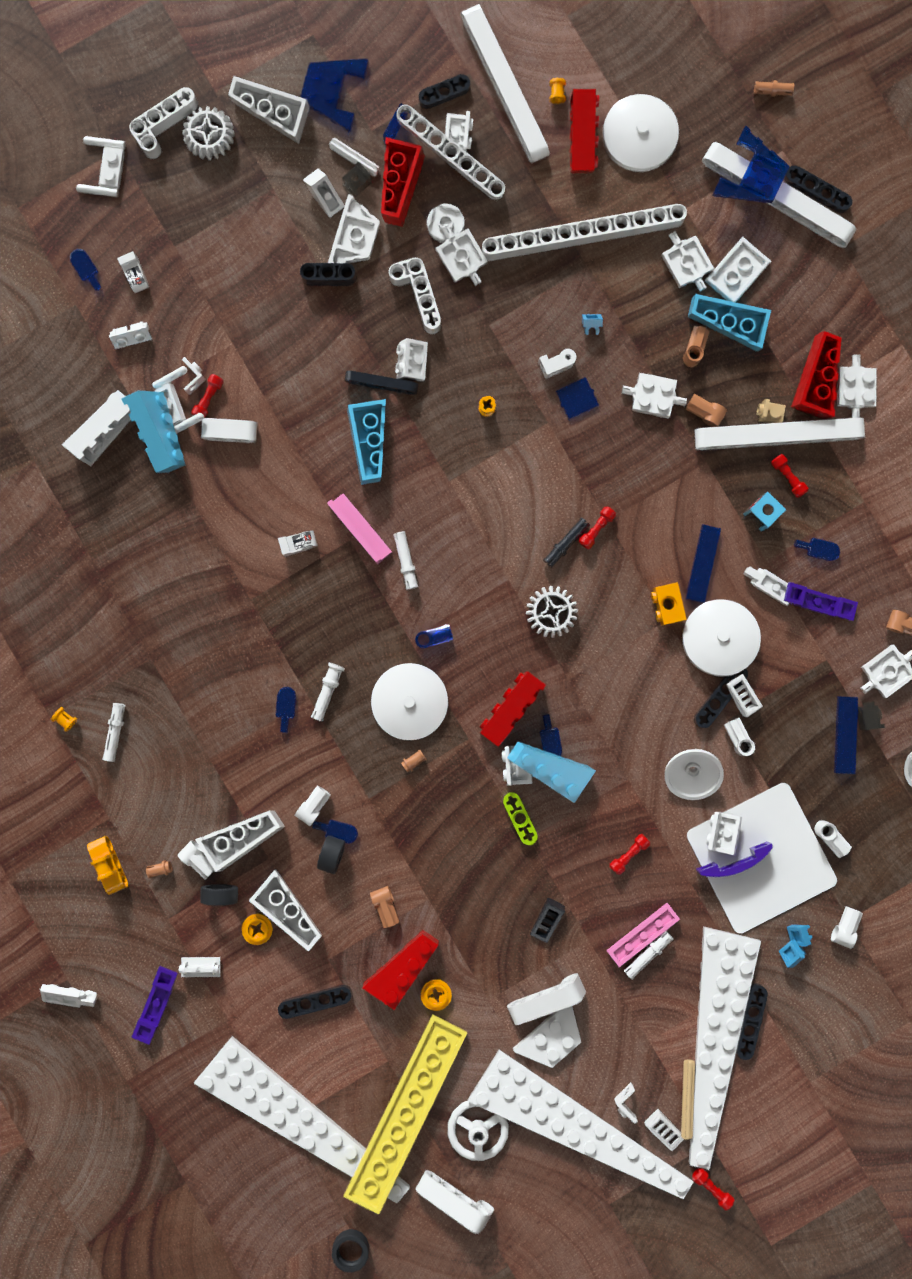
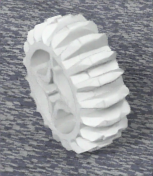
[182,106,235,160]
[526,586,578,638]

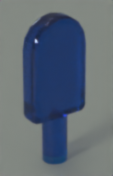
[70,249,102,291]
[794,538,840,561]
[276,686,296,733]
[540,714,562,756]
[312,819,358,844]

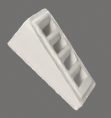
[726,674,763,717]
[644,1109,684,1151]

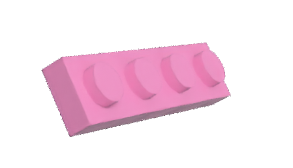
[607,903,680,967]

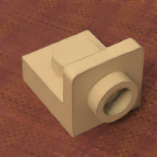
[757,399,786,423]

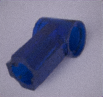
[415,624,454,649]

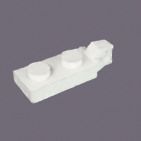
[744,567,789,606]
[40,984,97,1008]

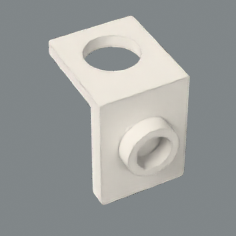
[182,357,206,395]
[614,1083,638,1123]

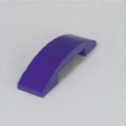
[784,582,858,621]
[696,841,773,877]
[131,966,178,1045]

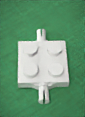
[435,225,488,286]
[661,231,714,292]
[836,354,877,418]
[622,373,687,419]
[860,645,912,698]

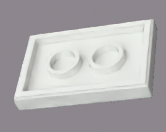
[705,237,771,303]

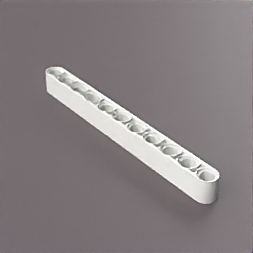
[482,204,687,261]

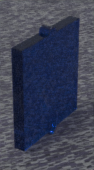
[556,377,599,420]

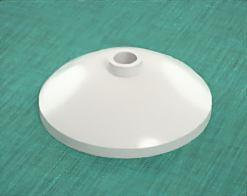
[665,749,724,800]

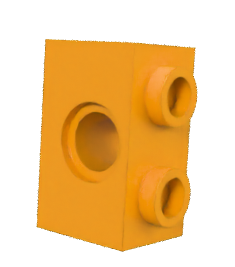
[651,582,687,626]

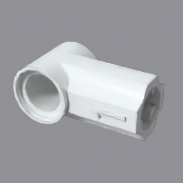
[724,718,755,756]
[294,785,331,826]
[814,820,852,858]
[178,840,215,880]
[831,906,863,949]

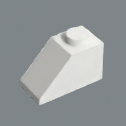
[303,169,345,217]

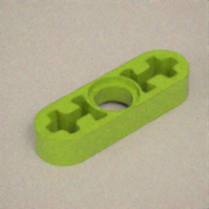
[503,792,537,845]

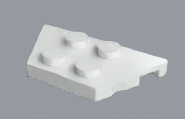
[328,194,380,263]
[513,1006,581,1068]

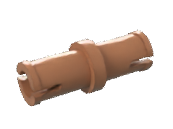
[754,80,794,97]

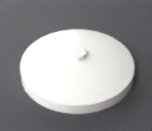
[603,94,679,172]
[682,600,761,676]
[371,663,448,740]

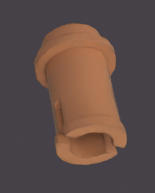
[401,750,427,773]
[146,860,173,878]

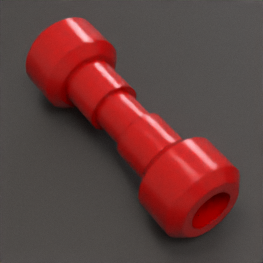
[191,374,224,418]
[771,454,809,498]
[579,506,616,549]
[609,834,650,875]
[692,1168,734,1210]

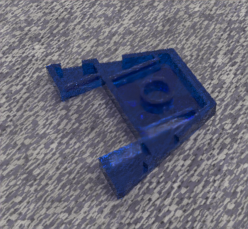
[300,59,369,133]
[712,126,790,203]

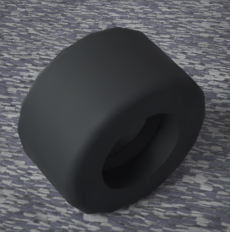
[317,836,346,874]

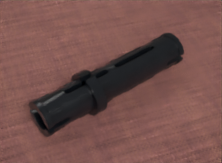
[543,518,590,568]

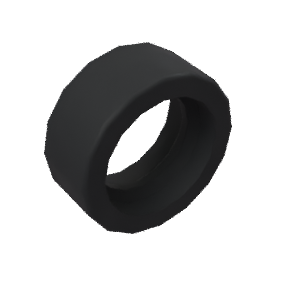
[200,884,238,906]
[332,1229,369,1273]

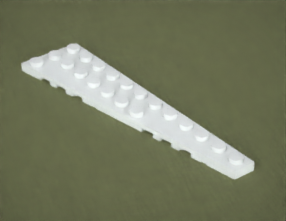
[689,926,761,1170]
[194,1036,410,1203]
[468,1050,693,1199]

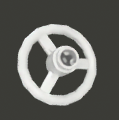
[448,1101,509,1161]

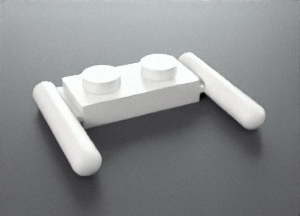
[76,136,126,197]
[152,366,204,434]

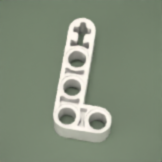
[130,87,198,159]
[389,258,441,334]
[507,973,586,1025]
[416,1170,494,1234]

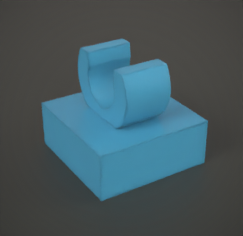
[582,314,603,335]
[787,925,812,947]
[779,940,806,968]

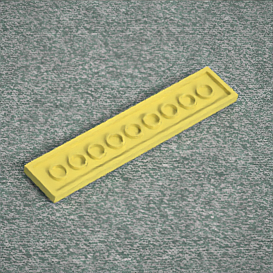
[344,1014,467,1214]

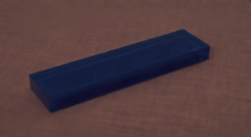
[685,524,721,603]
[834,696,858,774]

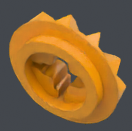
[242,913,273,945]
[421,979,452,1011]

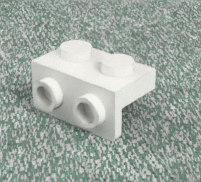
[445,111,473,155]
[502,745,533,786]
[706,812,742,855]

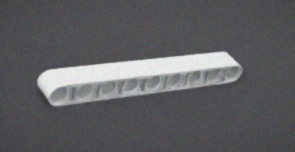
[461,4,550,163]
[702,142,857,247]
[695,418,865,450]

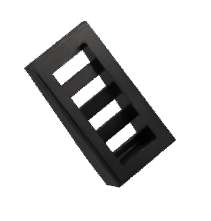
[530,898,565,943]

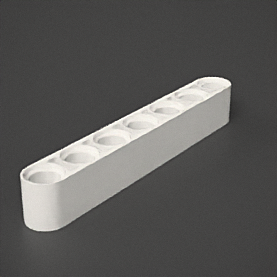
[397,105,505,200]

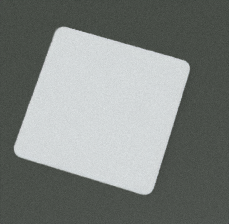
[687,783,837,933]

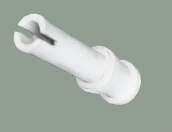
[311,662,345,721]

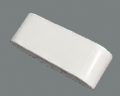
[201,418,257,443]

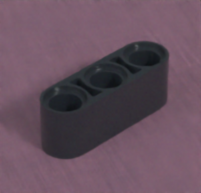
[300,263,357,286]

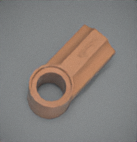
[683,326,710,367]
[686,394,727,427]
[886,610,912,636]
[370,886,400,928]

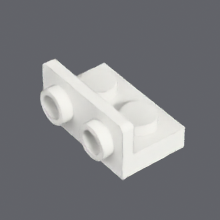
[395,338,428,381]

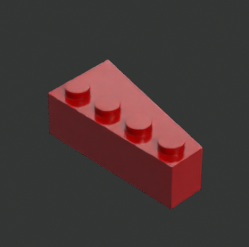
[570,89,599,173]
[381,137,425,227]
[791,331,842,420]
[479,671,546,747]
[362,930,439,1010]

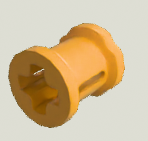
[549,78,566,104]
[479,396,496,417]
[51,707,77,732]

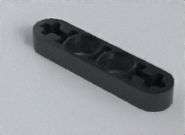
[784,165,853,213]
[344,371,419,395]
[694,668,748,728]
[736,983,768,1060]
[278,985,352,1019]

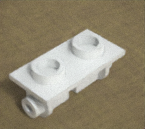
[109,321,152,349]
[179,957,220,977]

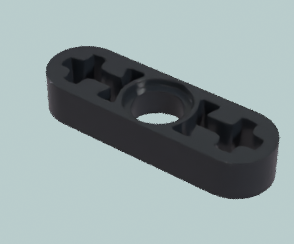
[419,74,470,109]

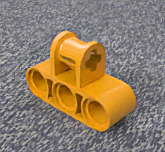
[87,836,128,895]

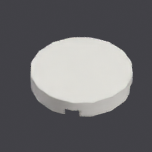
[427,204,464,243]

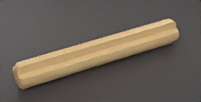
[681,1059,695,1140]

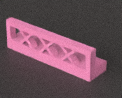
[327,493,392,564]

